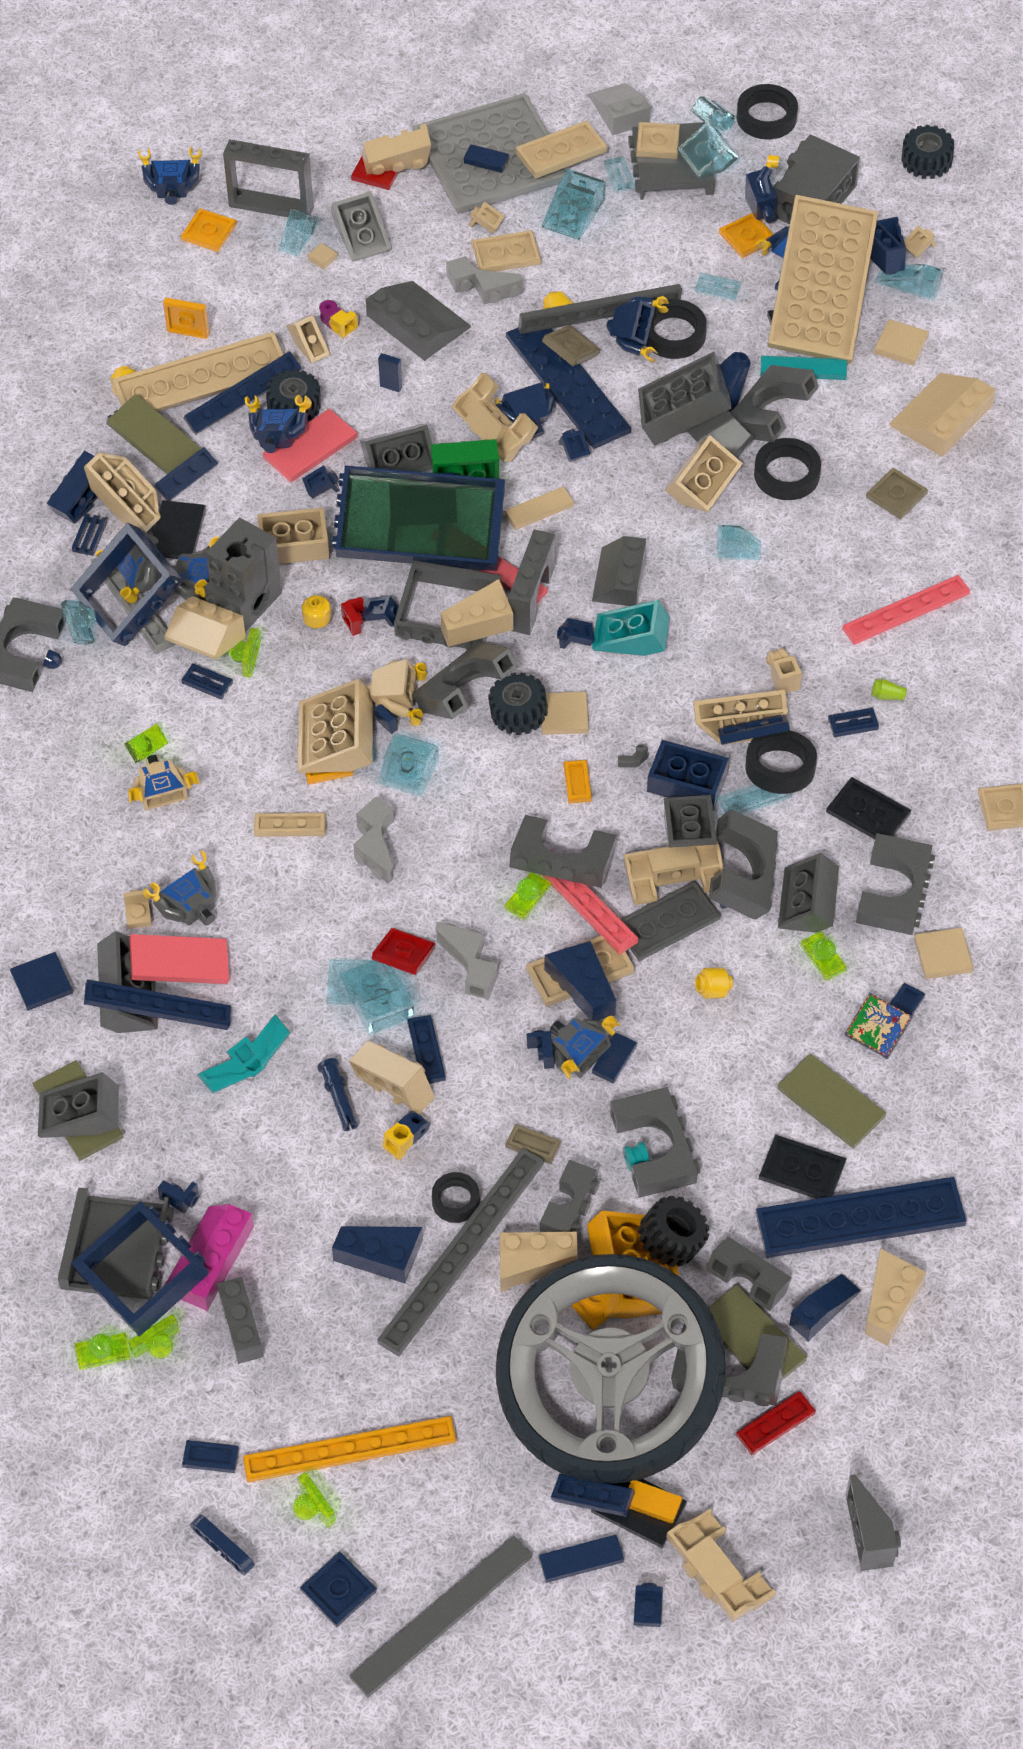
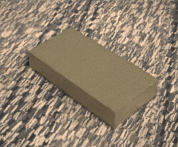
[505,1124,561,1165]

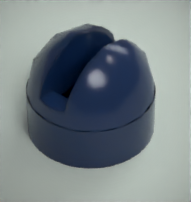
[43,649,62,669]

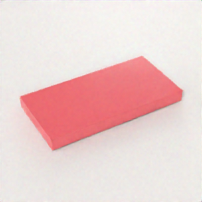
[263,408,358,483]
[129,934,229,984]

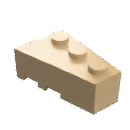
[362,123,431,175]
[441,579,513,647]
[349,1041,435,1114]
[500,1232,577,1292]
[865,1248,926,1346]

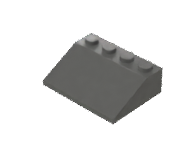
[366,281,471,361]
[638,352,731,446]

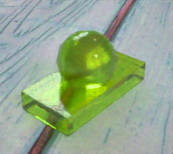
[229,628,261,678]
[124,723,168,764]
[504,872,551,921]
[800,931,847,981]
[128,1314,180,1359]
[74,1332,131,1371]
[292,1472,336,1528]

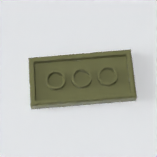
[106,394,201,474]
[778,1054,886,1149]
[32,1060,124,1161]
[709,1285,807,1380]

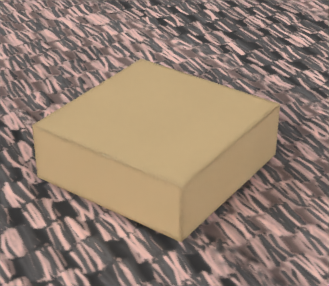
[308,243,337,269]

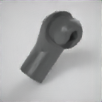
[618,744,649,768]

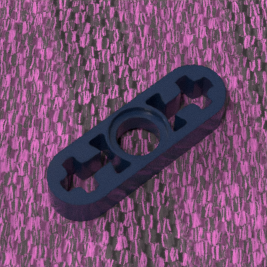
[190,1514,255,1576]

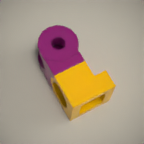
[319,300,358,338]

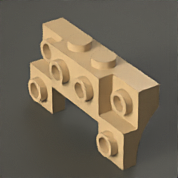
[452,373,538,462]
[623,841,724,905]
[667,1509,776,1623]

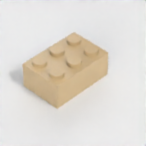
[257,507,329,564]

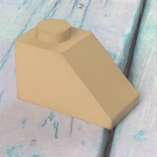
[286,315,330,363]

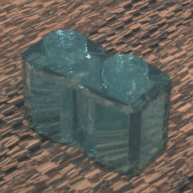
[691,96,735,131]

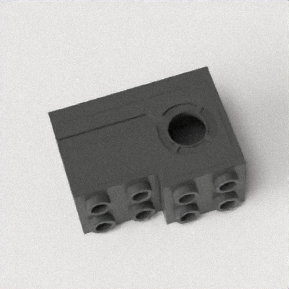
[773,134,860,224]
[204,517,282,632]

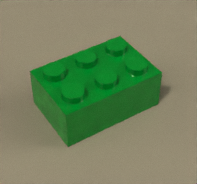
[431,439,499,491]

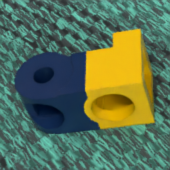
[383,1110,430,1160]

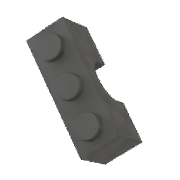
[540,1160,600,1233]
[706,1237,792,1311]
[217,1277,263,1364]

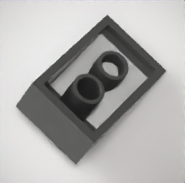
[664,795,717,848]
[38,1072,119,1138]
[846,1474,901,1571]

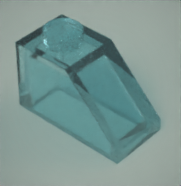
[279,209,318,256]
[716,525,761,560]

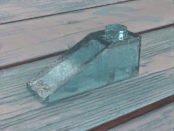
[875,264,944,301]

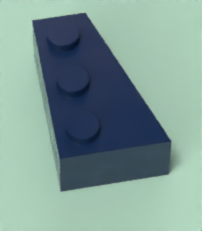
[870,216,906,274]
[46,450,98,524]
[544,941,616,1020]
[332,1226,423,1284]

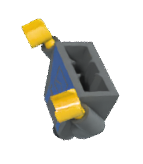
[95,535,158,603]
[171,536,220,601]
[143,851,217,926]
[550,1016,621,1079]

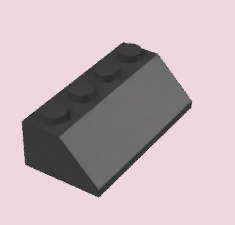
[97,931,158,1033]

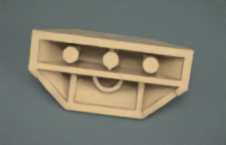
[84,452,160,533]
[693,690,788,745]

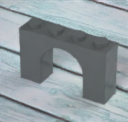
[731,365,819,442]
[508,529,555,635]
[0,597,66,692]
[412,642,518,719]
[709,809,778,920]
[509,815,617,888]
[856,833,936,935]
[610,1087,700,1198]
[671,1324,788,1406]

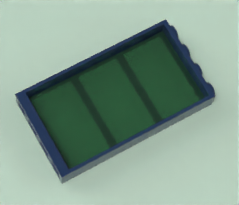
[332,465,505,571]

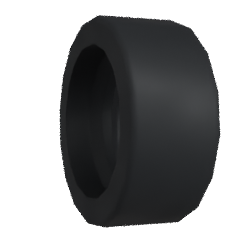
[431,1172,480,1223]

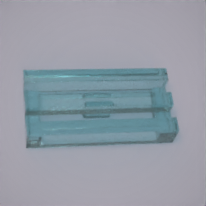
[604,156,634,193]
[695,273,741,301]

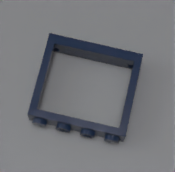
[70,523,183,646]
[71,1201,209,1337]

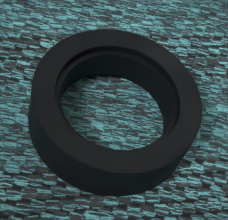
[736,84,798,140]
[646,299,707,359]
[754,438,821,500]
[745,731,817,794]

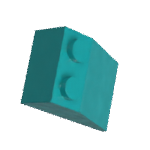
[592,600,670,656]

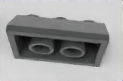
[360,424,432,484]
[592,536,646,606]
[778,853,839,933]

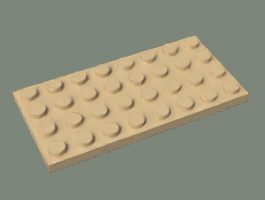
[767,195,878,364]

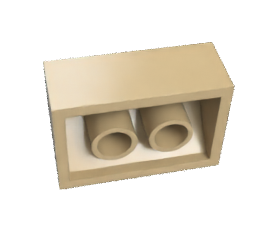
[665,435,743,512]
[165,596,246,660]

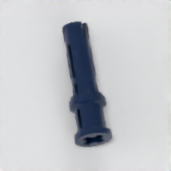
[317,1058,358,1132]

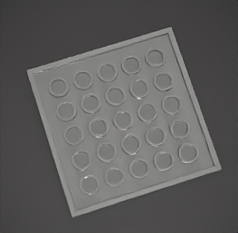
[412,93,572,214]

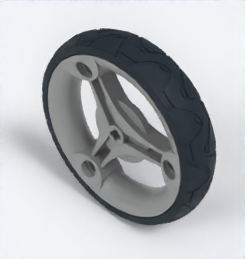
[496,1254,726,1484]

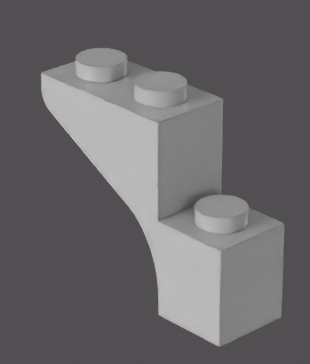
[446,256,523,305]
[353,797,394,883]
[436,922,498,1000]

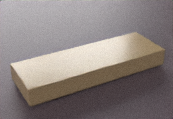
[505,486,574,530]
[254,813,326,837]

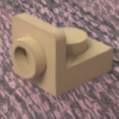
[468,202,505,234]
[904,226,937,259]
[123,890,152,929]

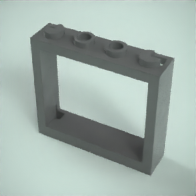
[223,139,314,221]
[394,560,501,650]

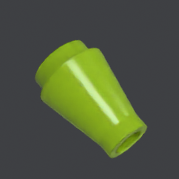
[871,678,907,701]

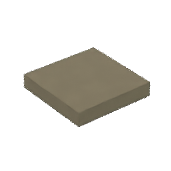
[542,325,600,366]
[866,468,928,519]

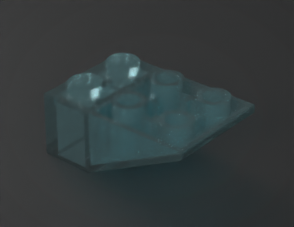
[542,169,606,240]

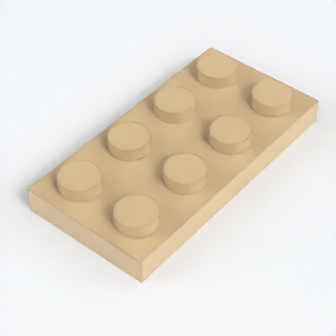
[515,120,607,179]
[526,936,634,1008]

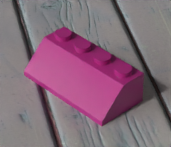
[164,1204,254,1311]

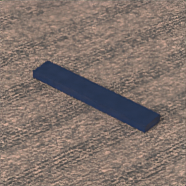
[183,351,302,435]
[84,979,231,1030]

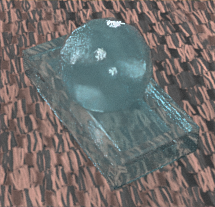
[60,600,96,645]

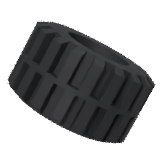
[638,1196,709,1267]

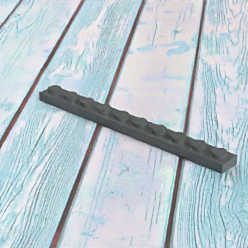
[377,1148,544,1357]

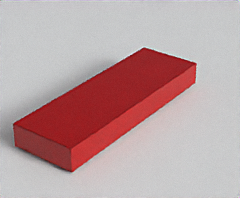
[736,1391,816,1456]

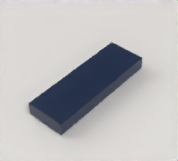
[154,447,218,501]
[718,715,790,745]
[407,1015,446,1084]
[551,1473,635,1517]
[539,1534,624,1583]

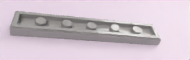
[91,557,176,654]

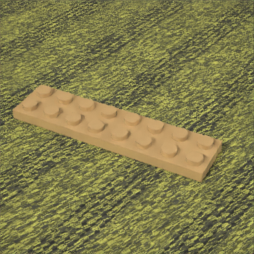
[112,332,283,412]

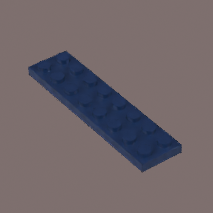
[506,327,631,449]
[755,1177,967,1258]

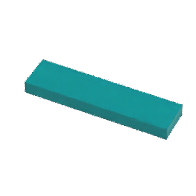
[760,356,847,380]

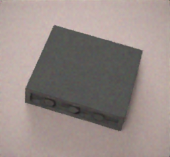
[628,122,715,200]
[58,1187,174,1300]

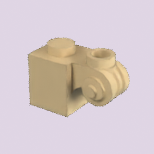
[766,648,802,693]

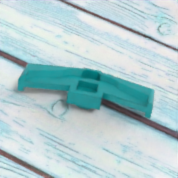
[197,1014,290,1093]

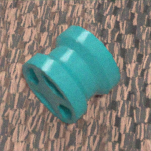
[623,1142,650,1171]

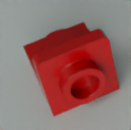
[341,597,364,636]

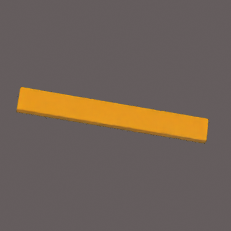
[243,1416,456,1483]

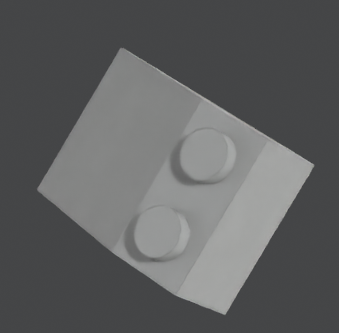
[588,83,650,136]
[331,191,392,262]

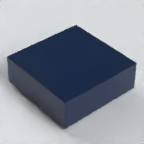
[374,705,397,734]

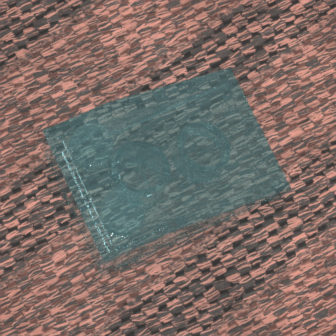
[340,960,414,1036]

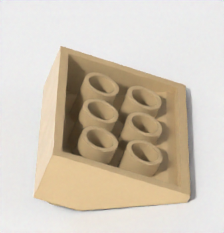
[889,373,996,457]
[298,679,373,773]

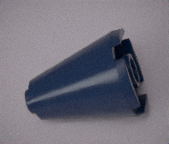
[720,352,751,411]

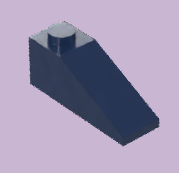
[789,1274,861,1342]

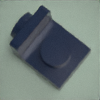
[558,429,591,462]
[302,465,340,499]
[361,596,399,627]
[557,618,594,649]
[526,1030,554,1069]
[157,1180,199,1213]
[633,1583,663,1627]

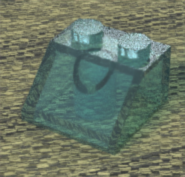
[677,121,739,178]
[378,733,439,797]

